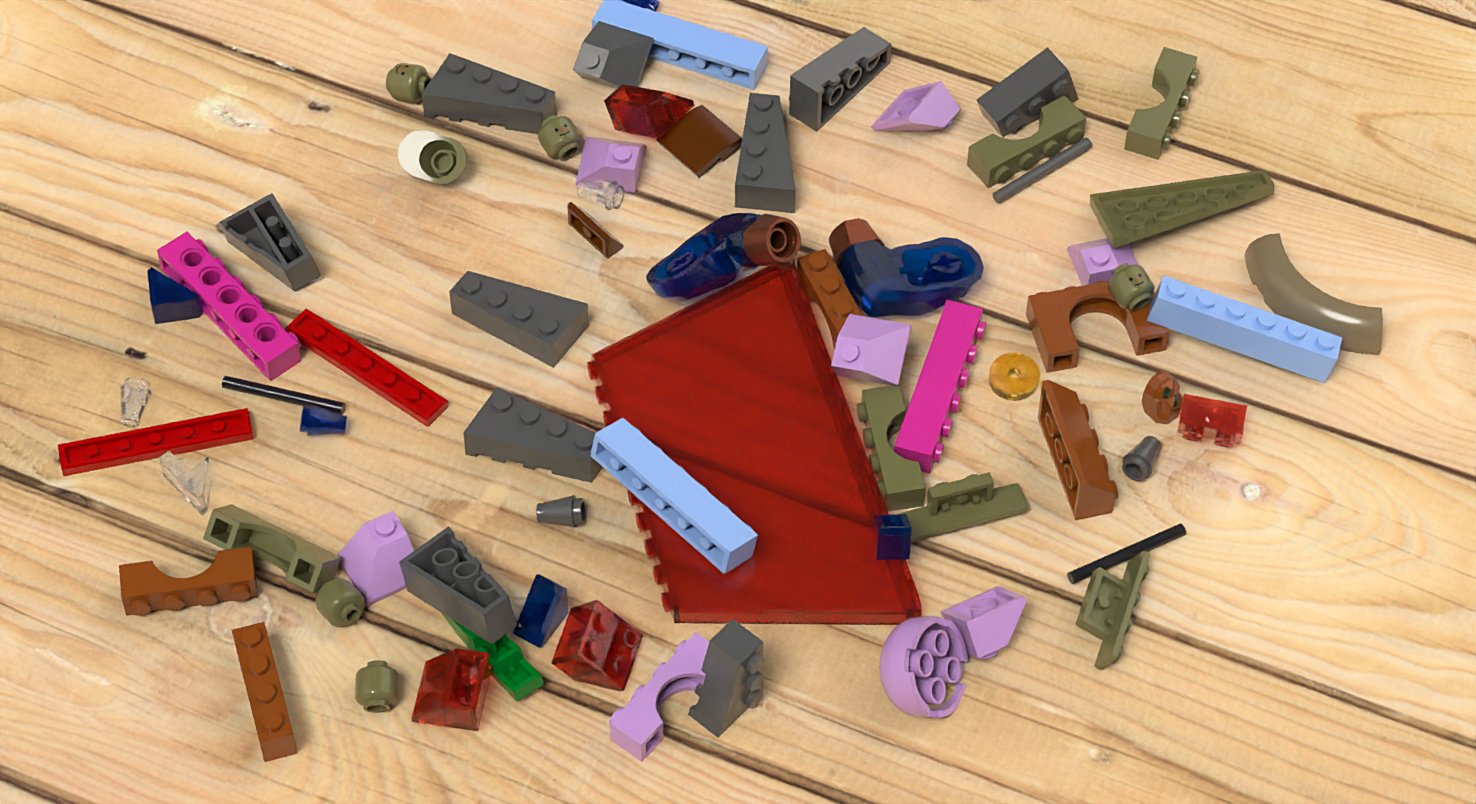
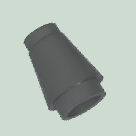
[1122,436,1161,481]
[536,495,586,527]

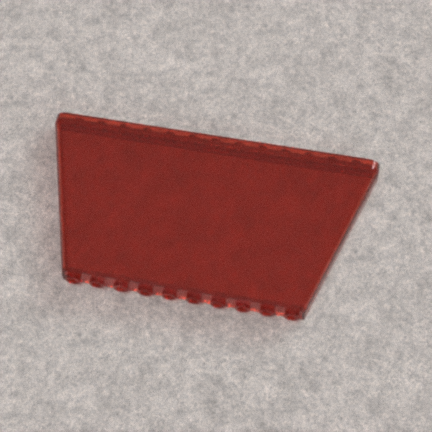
[587,263,922,625]

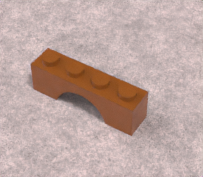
[797,249,863,350]
[119,547,258,616]
[232,622,298,762]

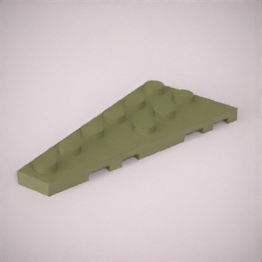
[1090,170,1274,249]

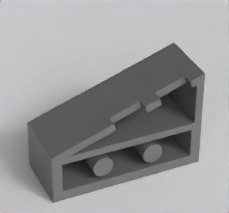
[977,47,1079,137]
[218,193,321,291]
[688,619,764,738]

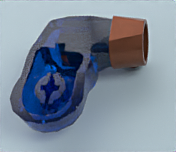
[646,213,801,302]
[829,218,984,317]

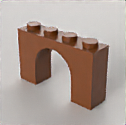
[1026,281,1170,373]

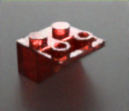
[604,84,695,138]
[551,600,643,692]
[411,648,491,731]

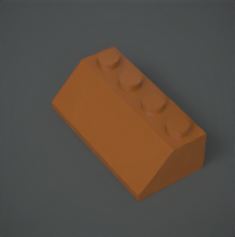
[1038,380,1118,520]

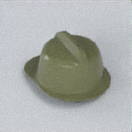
[397,130,467,185]

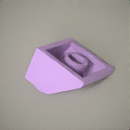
[871,81,960,131]
[576,137,645,193]
[1067,238,1139,286]
[831,314,912,386]
[337,511,414,607]
[941,586,1026,660]

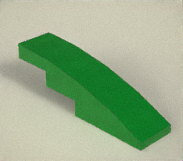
[441,613,544,702]

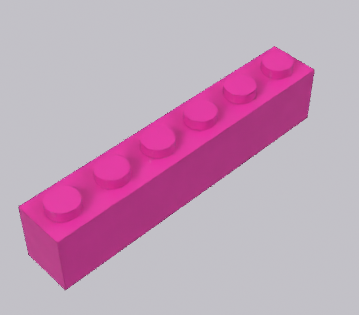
[894,300,986,473]

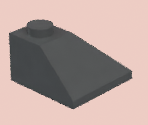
[573,21,654,94]

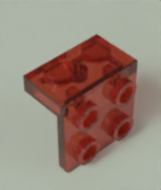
[1177,394,1247,448]

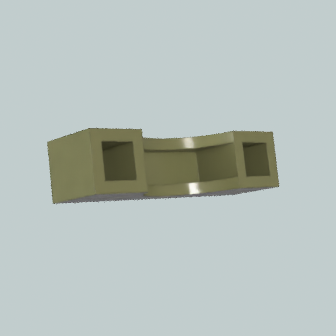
[1124,47,1200,160]
[967,95,1086,188]
[856,385,925,512]
[203,504,341,593]

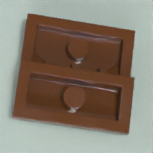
[656,105,742,178]

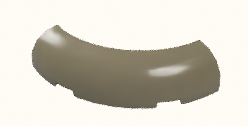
[1244,233,1383,355]

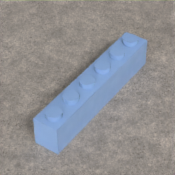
[592,0,768,90]
[1147,275,1342,383]
[590,418,758,574]

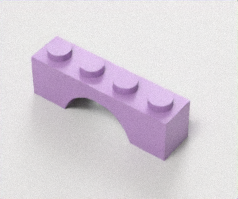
[609,632,709,762]

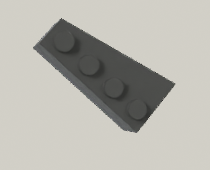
[789,27,891,132]
[422,53,557,134]
[735,93,795,213]
[449,271,589,368]
[463,387,603,483]
[399,526,517,644]

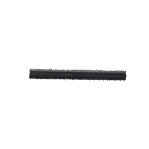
[222,376,345,415]
[1067,523,1186,584]

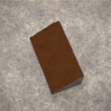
[567,202,624,258]

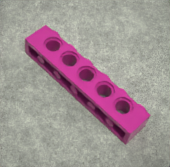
[157,231,301,381]

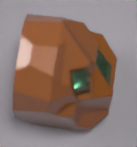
[1142,370,1183,424]

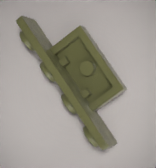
[897,472,1028,543]
[1075,550,1150,670]

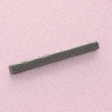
[992,137,1092,204]

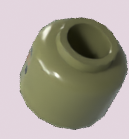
[386,63,431,103]
[538,115,582,161]
[1108,263,1155,311]
[315,578,365,628]
[355,660,399,713]

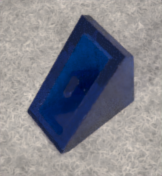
[147,267,203,324]
[874,514,912,560]
[513,574,568,648]

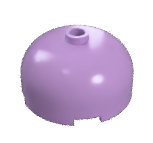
[880,616,968,718]

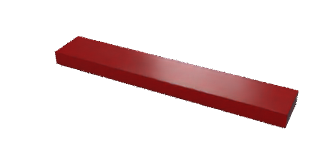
[285,308,448,427]
[58,408,254,477]

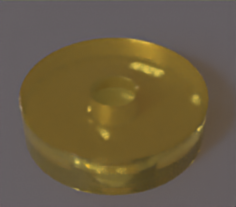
[989,353,1040,401]

